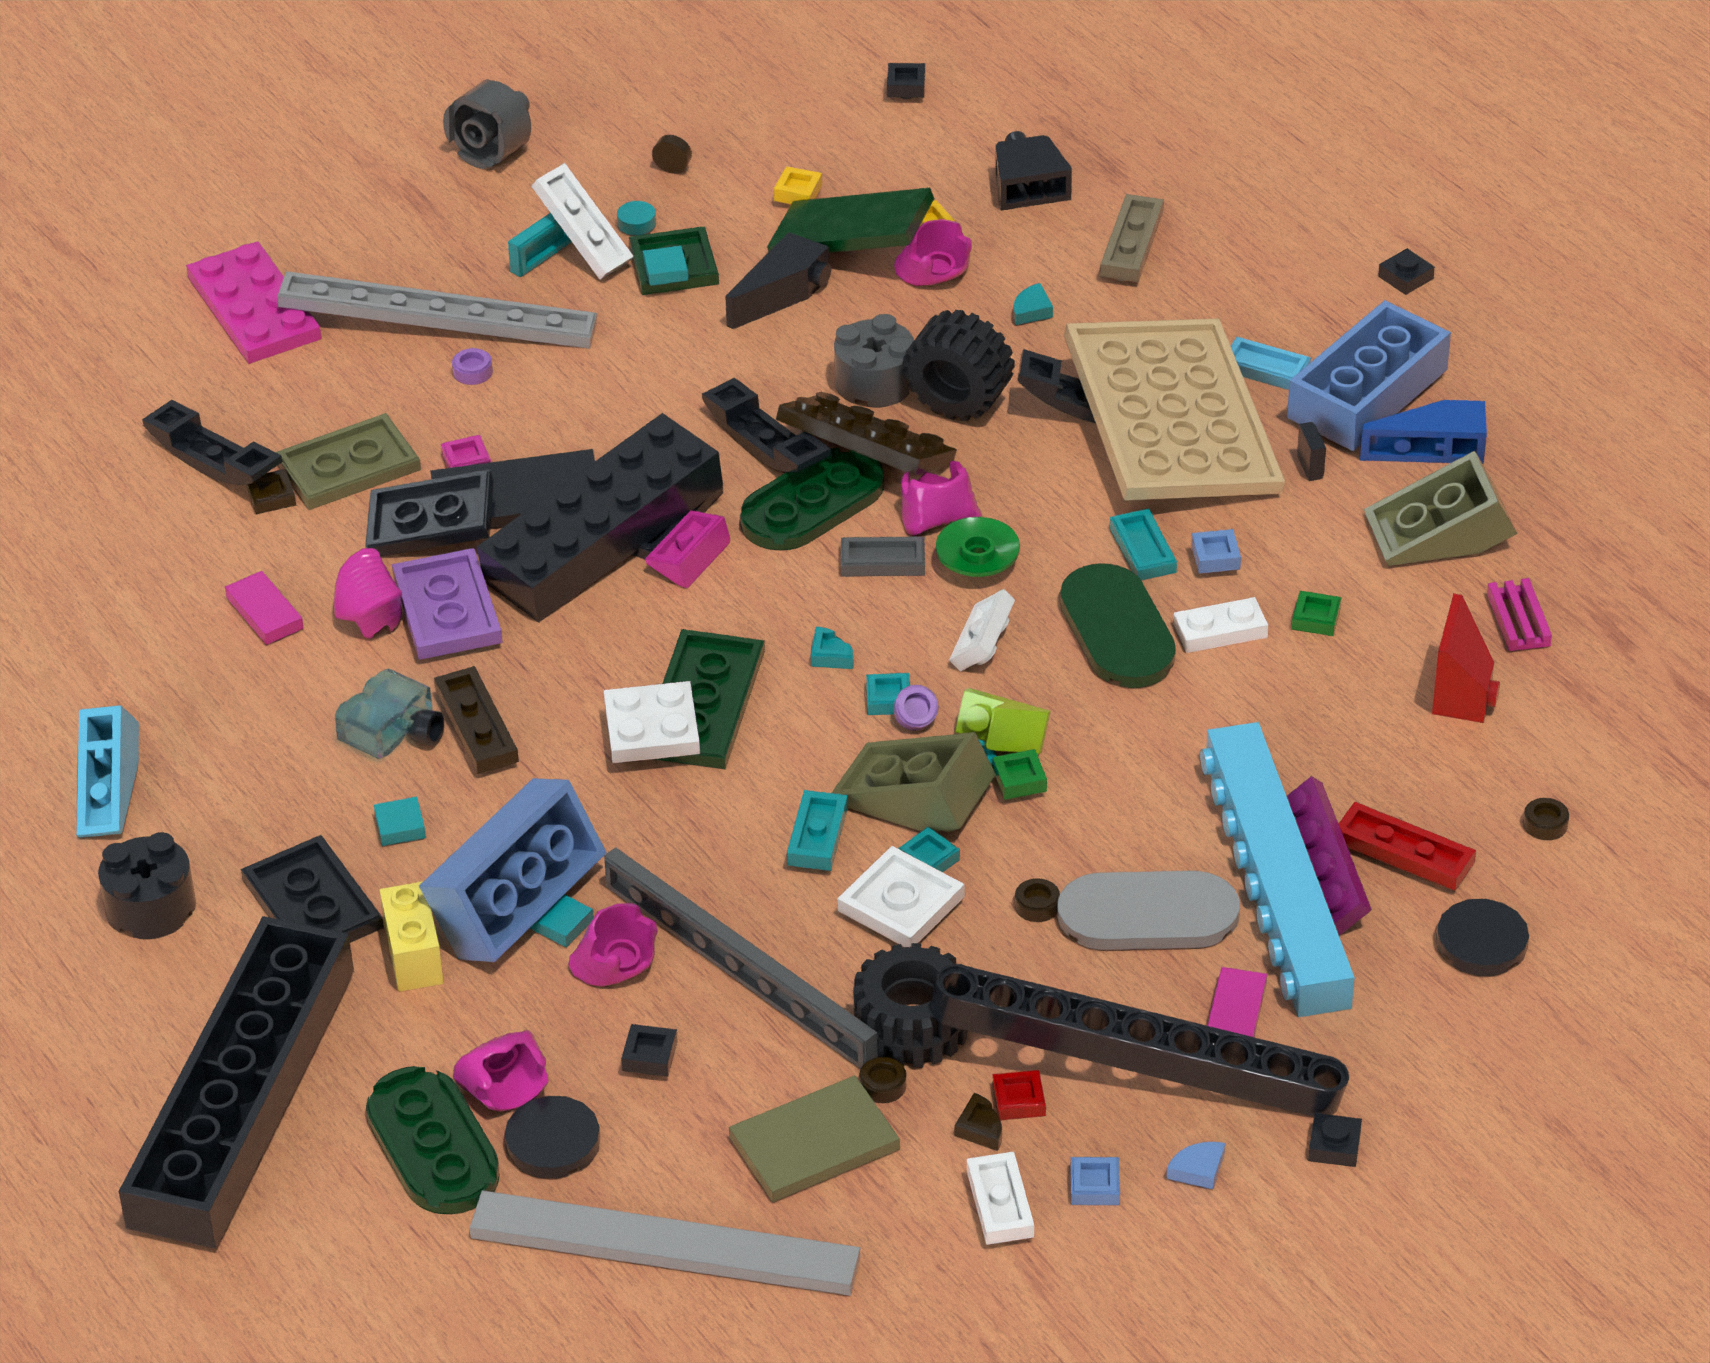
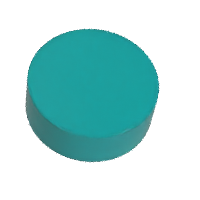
[617,201,656,236]

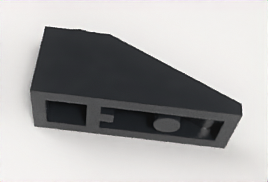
[725,232,831,329]

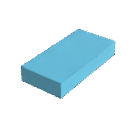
[1231,337,1311,390]

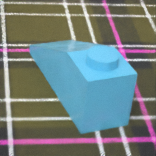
[77,705,139,838]

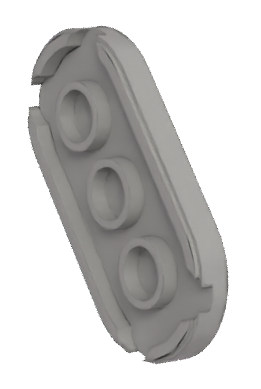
[1057,871,1240,950]

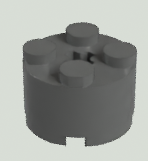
[443,79,531,169]
[834,314,914,408]

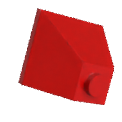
[1432,593,1500,723]

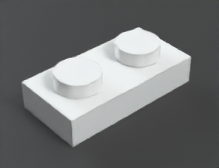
[949,589,1015,672]
[1173,597,1268,653]
[967,1152,1034,1245]

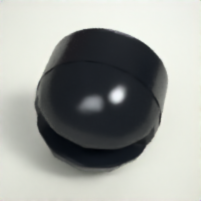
[407,709,444,746]

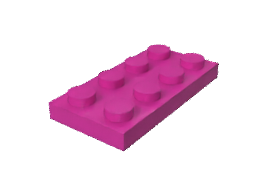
[186,241,322,364]

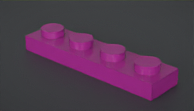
[1287,776,1372,936]

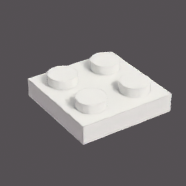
[604,681,700,763]
[837,846,965,947]

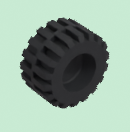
[902,310,1015,421]
[853,943,967,1068]

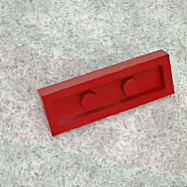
[1338,802,1476,891]

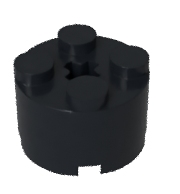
[98,832,196,939]

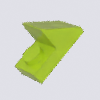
[955,688,1051,754]

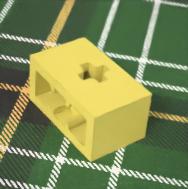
[380,881,444,992]

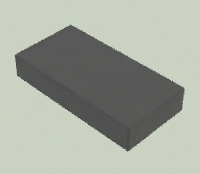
[841,537,925,577]

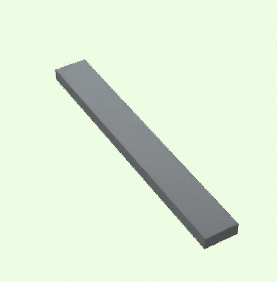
[277,271,597,349]
[470,1191,861,1296]

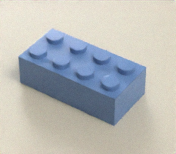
[1287,300,1451,451]
[419,778,607,962]

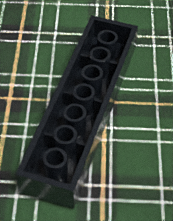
[118,916,354,1249]

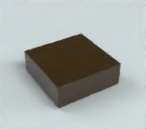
[246,469,296,515]

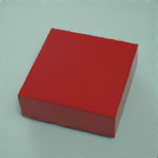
[992,1070,1046,1121]

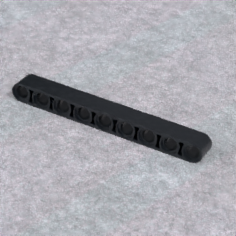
[930,964,1349,1117]

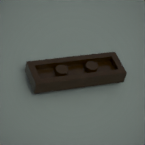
[434,666,519,774]

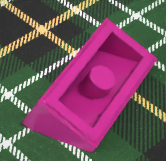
[645,510,730,588]

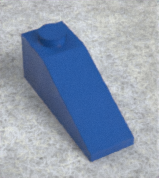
[1360,400,1487,464]

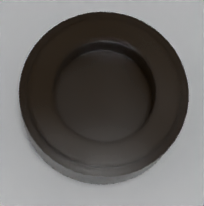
[652,135,692,174]
[1523,798,1569,840]
[1015,878,1060,922]
[859,1057,907,1103]

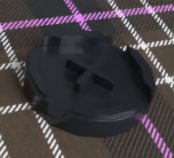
[1436,899,1529,976]
[505,1096,600,1179]

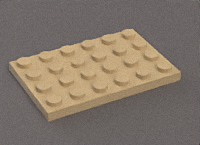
[1064,319,1285,500]

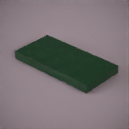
[767,187,935,253]
[654,629,765,770]

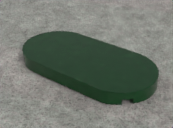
[740,448,884,550]
[1060,563,1176,688]
[366,1066,500,1214]

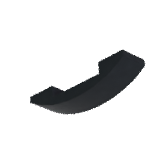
[1017,349,1096,423]
[702,377,831,473]
[142,400,283,485]

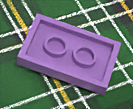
[392,548,503,660]

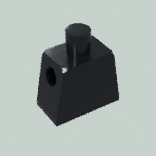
[995,131,1072,211]

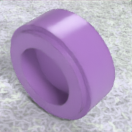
[452,348,493,385]
[893,685,939,731]

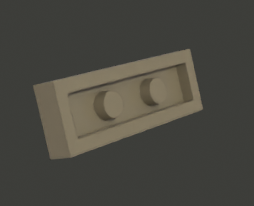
[1100,194,1164,282]

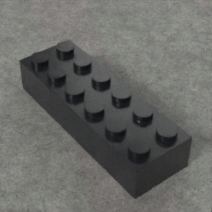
[477,413,723,623]

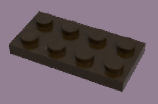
[776,392,957,475]

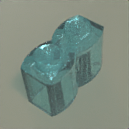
[335,668,433,759]

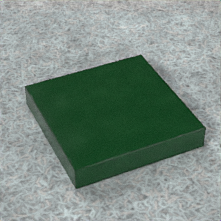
[629,226,719,295]

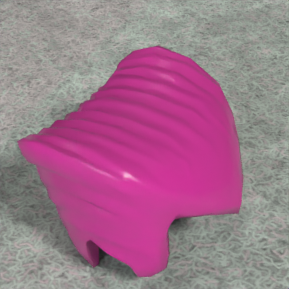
[894,219,972,286]
[902,461,982,536]
[334,548,403,639]
[568,903,658,987]
[453,1030,548,1112]

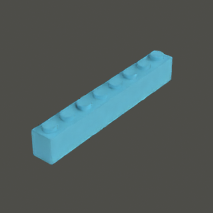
[1200,722,1355,1017]

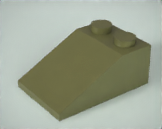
[1364,451,1517,566]
[831,732,996,832]

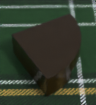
[954,1093,1002,1151]

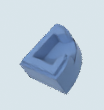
[1167,1142,1226,1189]

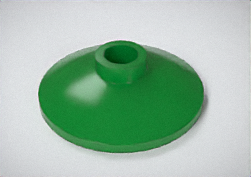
[936,517,1020,577]

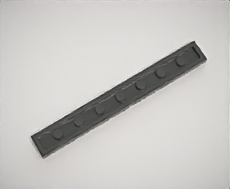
[604,847,878,1069]

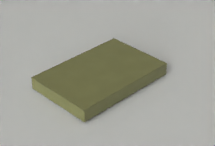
[276,413,421,510]
[729,1075,900,1203]

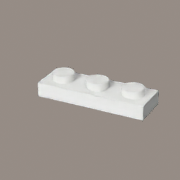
[531,163,634,280]

